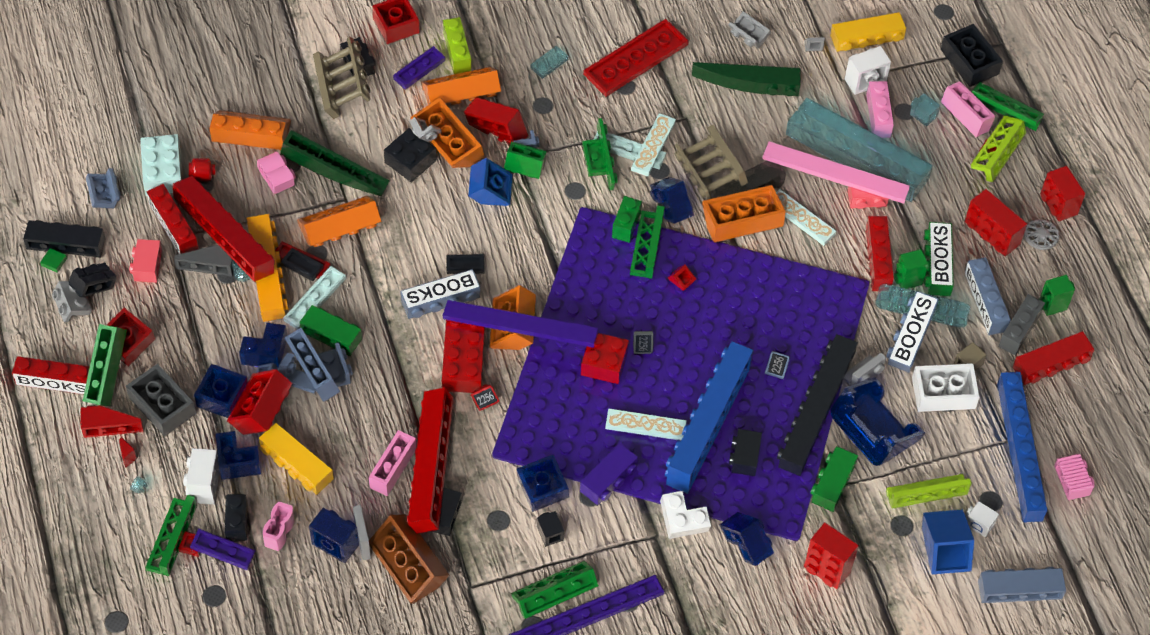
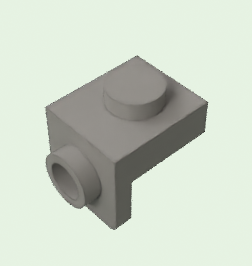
[409,117,441,142]

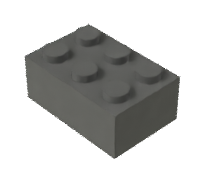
[126,364,196,437]

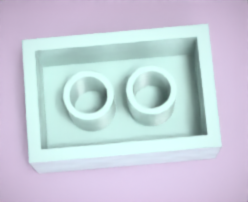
[140,134,182,196]

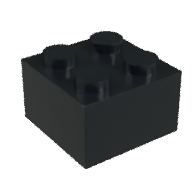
[384,128,436,183]

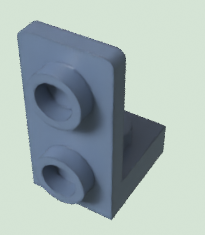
[279,353,316,393]

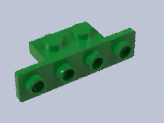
[582,118,617,190]

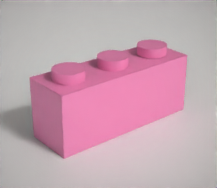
[866,81,894,138]
[941,81,995,137]
[369,430,416,496]

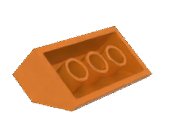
[421,67,501,105]
[410,98,485,168]
[209,110,291,150]
[702,185,786,243]
[297,196,381,247]

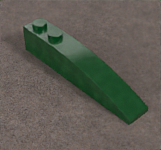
[692,62,800,96]
[280,130,390,196]

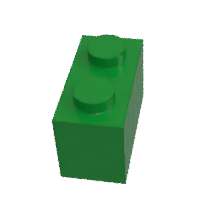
[504,141,547,179]
[612,196,642,243]
[894,249,928,290]
[1039,275,1075,316]

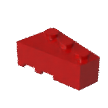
[464,97,529,144]

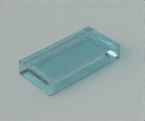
[530,46,569,79]

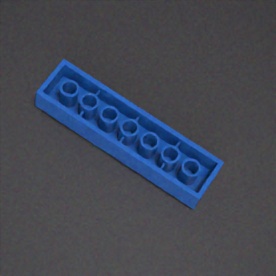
[665,341,753,494]

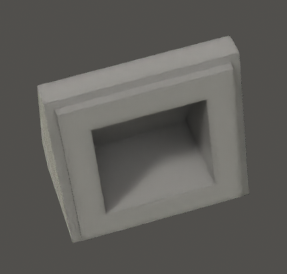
[804,37,825,51]

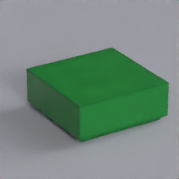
[40,248,67,273]

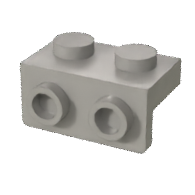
[728,11,771,49]
[52,281,92,322]
[844,353,886,390]

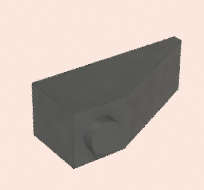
[174,245,236,276]

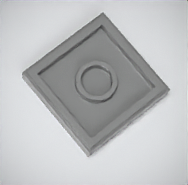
[353,505,371,560]

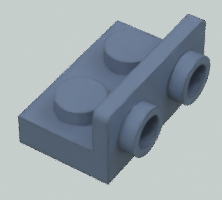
[318,342,353,387]

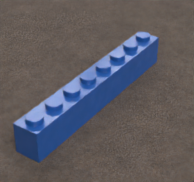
[997,372,1047,522]

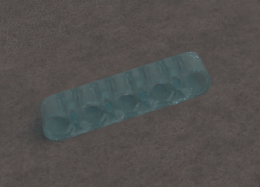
[875,284,970,327]

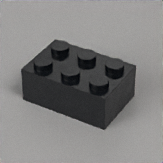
[940,24,1003,87]

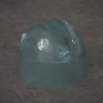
[130,476,147,494]

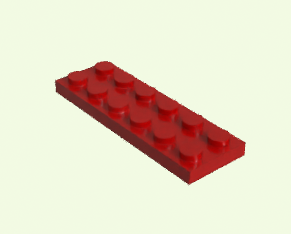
[583,19,689,97]

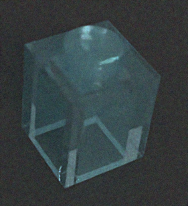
[910,93,941,126]

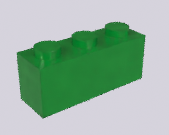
[300,305,362,356]
[810,446,858,512]

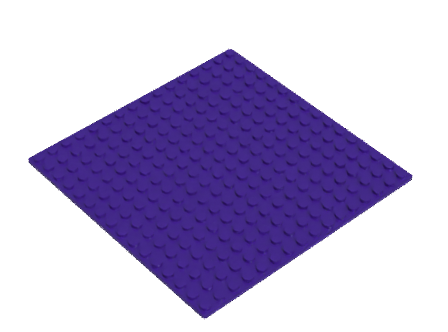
[492,207,869,541]

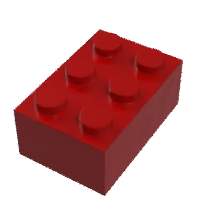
[965,189,1027,257]
[227,369,293,435]
[804,522,859,589]

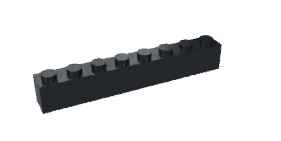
[777,334,858,476]

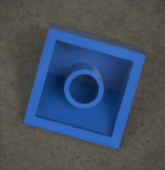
[468,158,513,206]

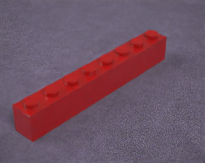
[173,176,275,282]
[407,387,454,534]

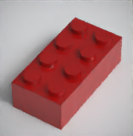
[442,320,485,393]

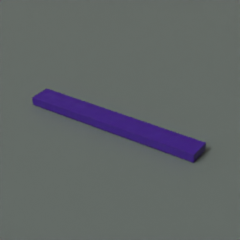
[442,300,598,348]
[509,575,665,635]

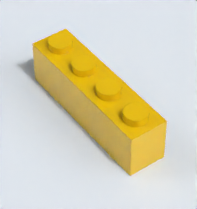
[830,12,906,52]
[259,423,334,495]

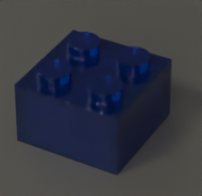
[194,364,248,418]
[516,454,569,512]
[309,507,359,564]

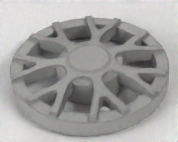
[1024,219,1059,250]

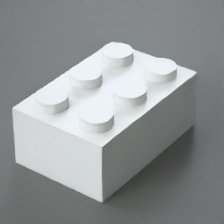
[912,364,979,412]

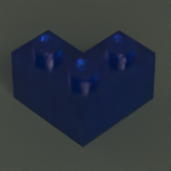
[650,177,694,224]
[239,323,287,368]
[215,431,261,480]
[719,512,774,566]

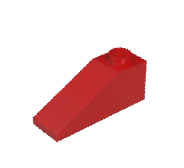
[80,405,144,438]

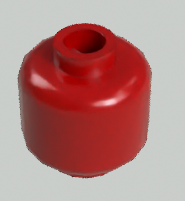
[189,158,215,182]

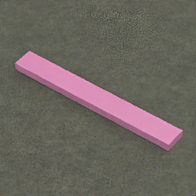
[763,142,910,204]

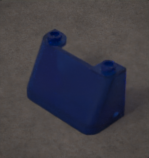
[831,377,925,466]

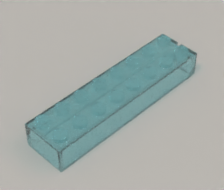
[786,98,933,203]

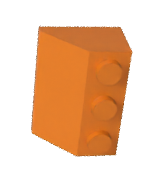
[489,285,536,350]

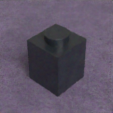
[536,511,565,547]

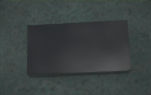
[281,248,324,281]
[446,254,484,274]

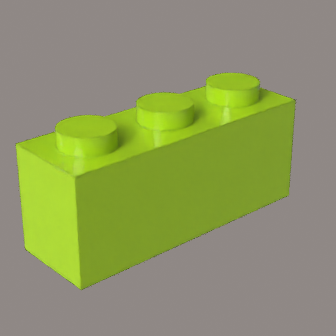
[443,17,471,74]

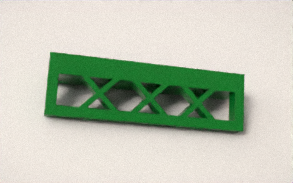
[972,82,1044,131]
[630,205,665,278]
[145,495,197,576]
[511,561,599,619]

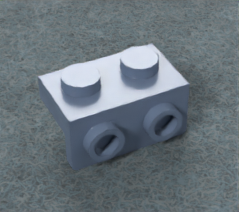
[86,168,120,209]

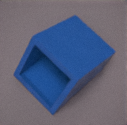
[922,509,974,575]

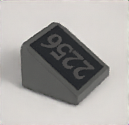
[633,331,653,354]

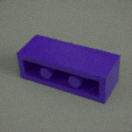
[580,443,638,506]

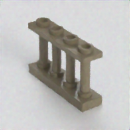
[313,37,371,119]
[674,124,748,200]

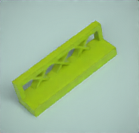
[971,116,1026,182]
[886,474,971,509]

